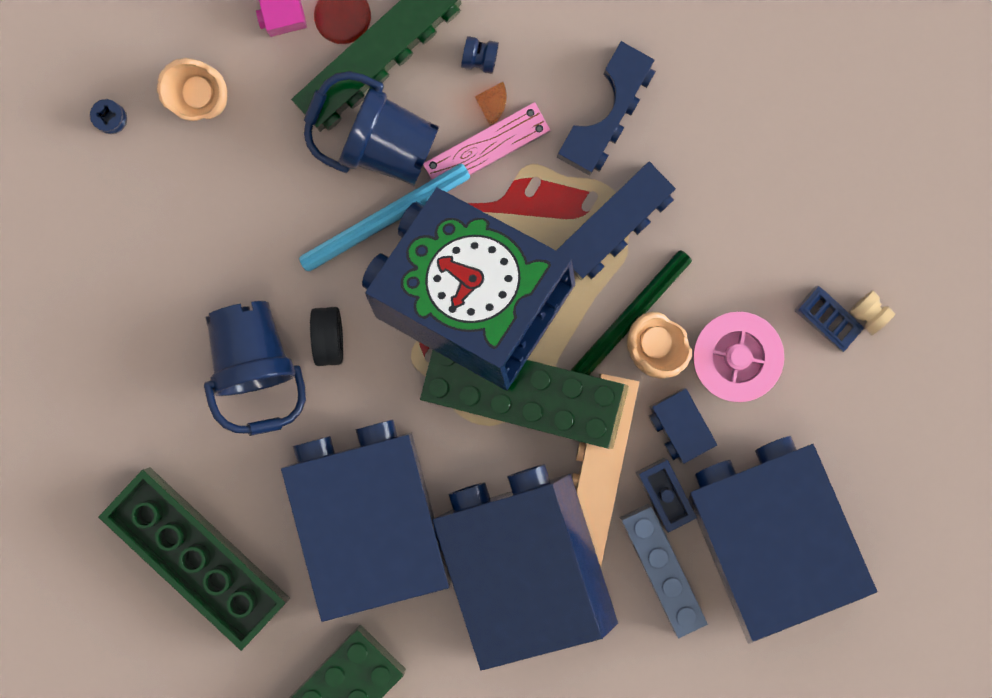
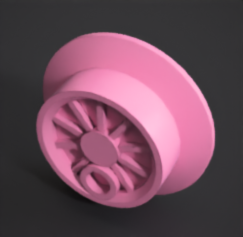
[693,312,784,402]

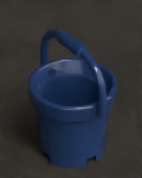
[304,71,439,186]
[204,301,306,436]

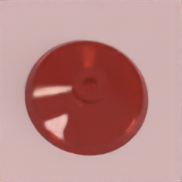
[314,0,371,44]

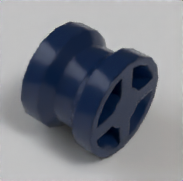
[90,99,127,135]

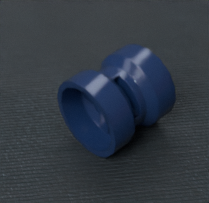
[461,36,499,74]

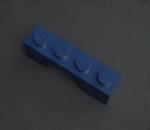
[557,41,656,176]

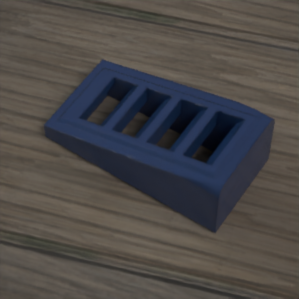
[794,286,864,352]

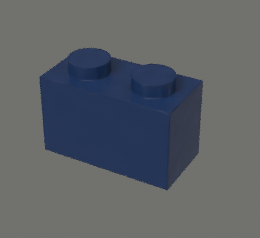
[648,388,717,464]
[636,458,697,533]

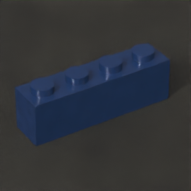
[556,161,676,280]

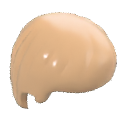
[157,58,228,121]
[627,312,692,379]

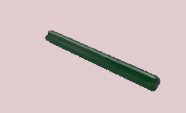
[570,250,692,375]

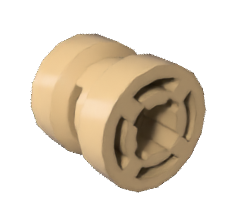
[849,290,895,335]

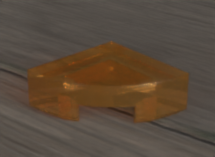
[475,82,507,126]

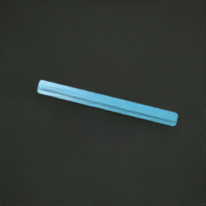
[299,164,470,271]

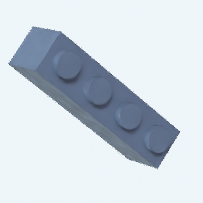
[620,504,708,639]

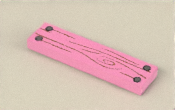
[423,102,550,180]

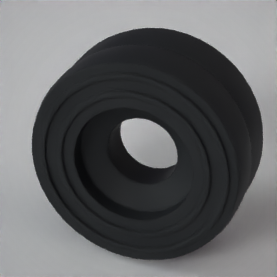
[310,307,343,366]

